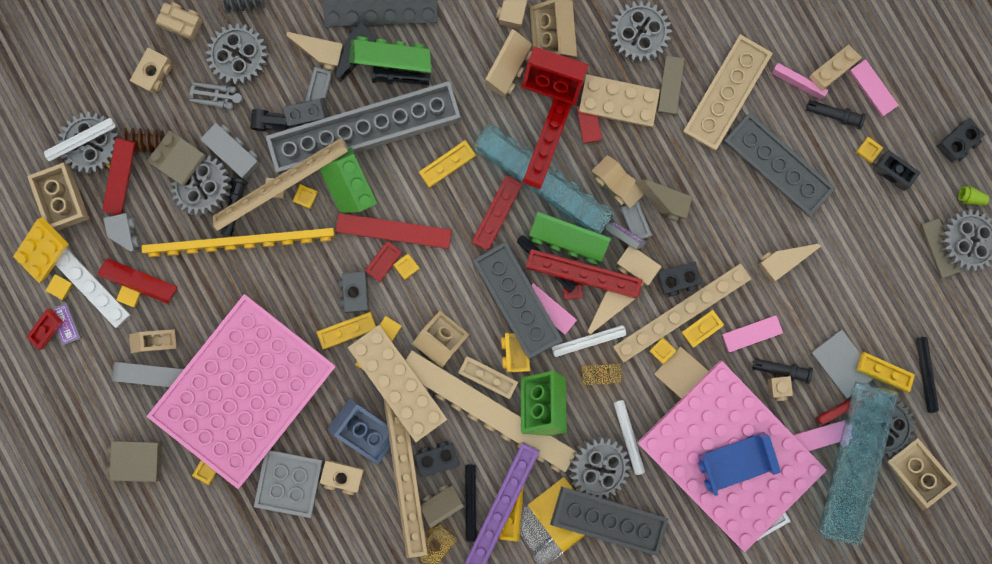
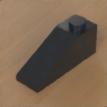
[336,22,378,83]

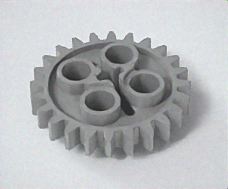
[610,0,672,63]
[206,23,268,86]
[57,112,120,174]
[171,155,232,217]
[940,209,992,272]
[568,436,631,499]

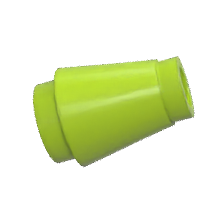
[958,185,989,206]

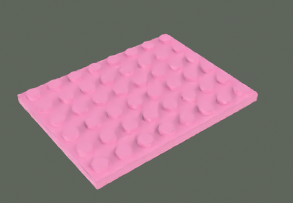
[146,294,336,489]
[637,360,827,552]

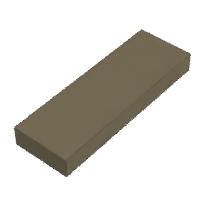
[658,56,685,115]
[920,218,960,279]

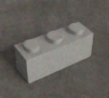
[200,123,260,180]

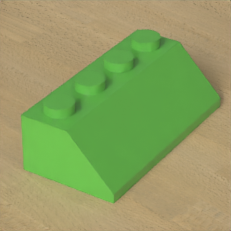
[349,36,431,72]
[529,212,611,265]

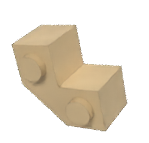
[592,155,644,208]

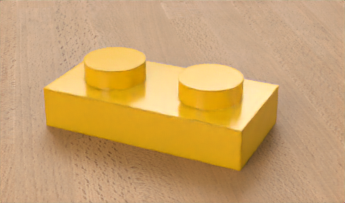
[681,310,724,348]

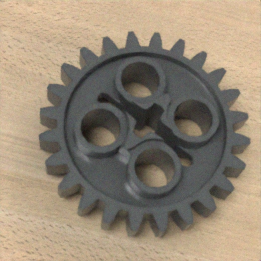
[851,395,916,459]

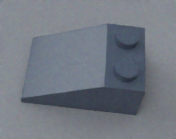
[327,398,390,465]

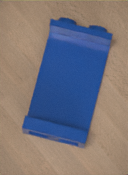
[697,432,781,496]

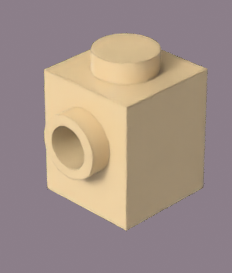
[767,376,793,401]

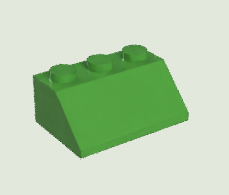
[319,147,377,213]
[521,370,567,436]

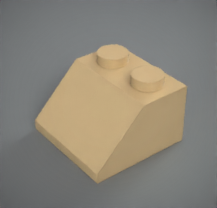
[412,311,470,368]

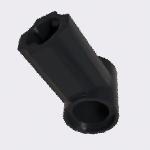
[250,109,289,131]

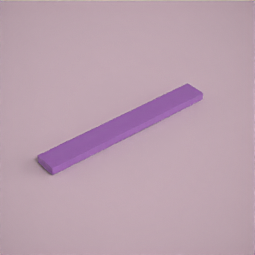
[465,442,540,564]

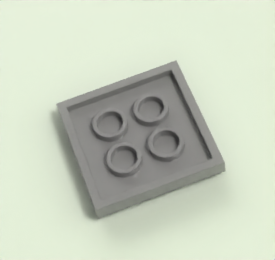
[254,450,323,518]

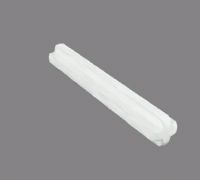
[44,118,116,161]
[552,325,626,357]
[614,400,645,475]

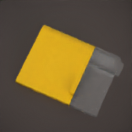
[520,477,585,564]

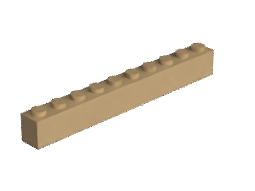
[406,351,577,473]

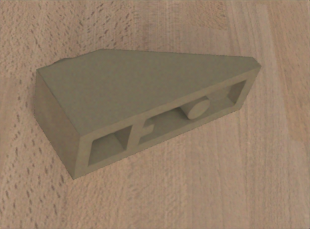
[635,180,692,221]

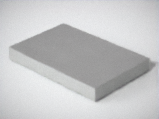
[810,330,874,399]

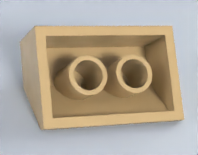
[530,0,577,58]
[485,29,532,98]

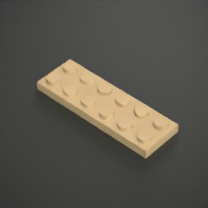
[682,34,773,151]
[348,325,448,442]

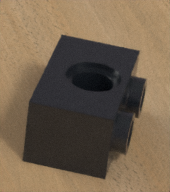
[873,150,921,191]

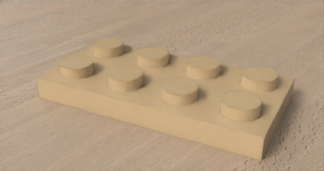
[578,74,660,128]

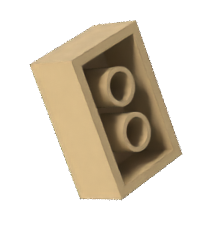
[27,163,89,231]

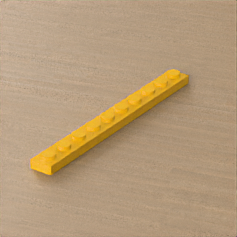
[142,228,336,257]

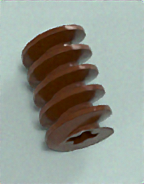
[122,128,165,153]

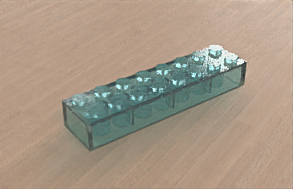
[474,125,614,234]
[819,381,898,546]

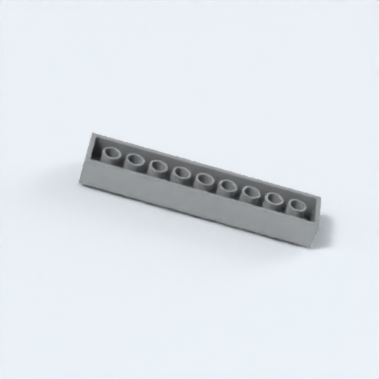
[265,81,461,175]

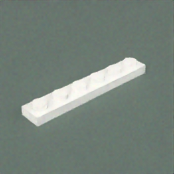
[55,248,131,328]

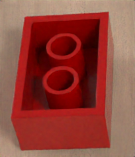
[521,46,589,105]

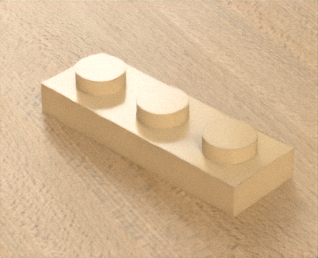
[809,45,862,91]
[458,356,518,399]

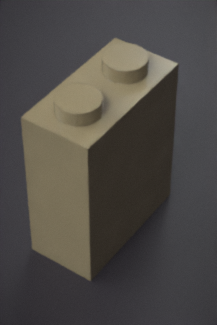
[107,441,162,482]

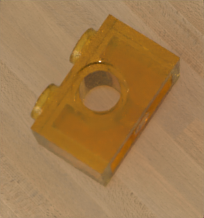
[581,363,622,386]
[417,523,458,564]

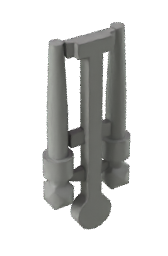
[189,82,243,110]

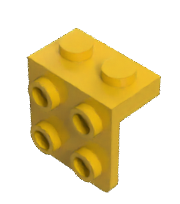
[501,333,530,372]

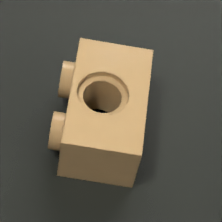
[130,48,172,95]
[320,460,365,495]

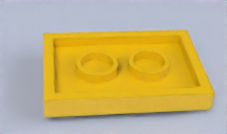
[13,217,69,283]

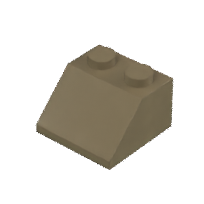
[147,131,206,186]
[420,484,465,528]

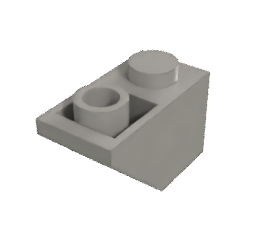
[104,213,140,253]

